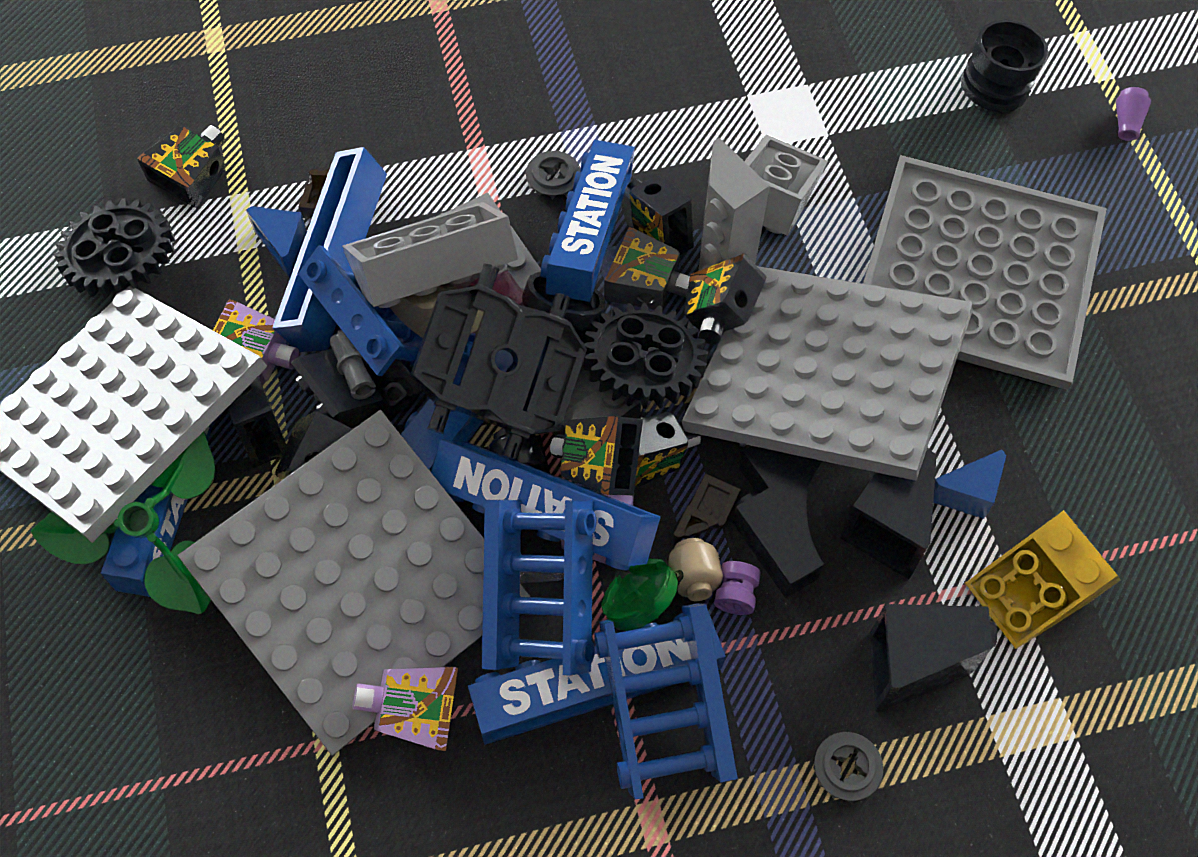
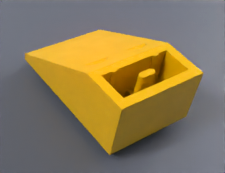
[965,510,1120,649]

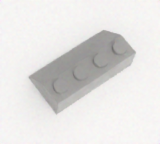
[698,138,770,271]
[342,202,518,308]

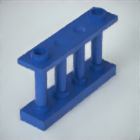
[298,245,423,376]
[482,500,596,676]
[594,603,738,800]

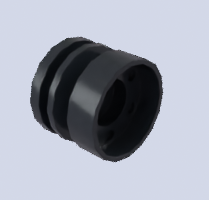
[961,19,1048,112]

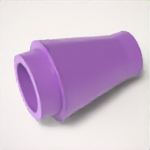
[1115,87,1151,141]

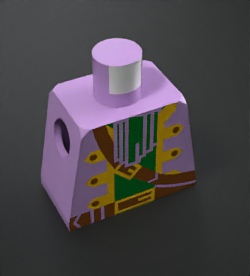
[213,299,299,383]
[352,667,458,751]

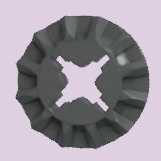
[526,151,581,200]
[813,732,883,803]

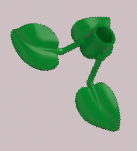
[31,431,215,614]

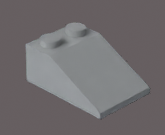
[744,134,828,236]

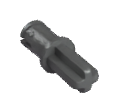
[330,330,376,399]

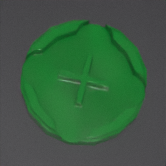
[601,559,678,631]

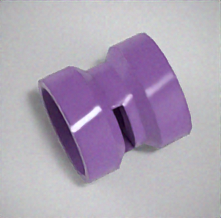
[714,561,761,615]

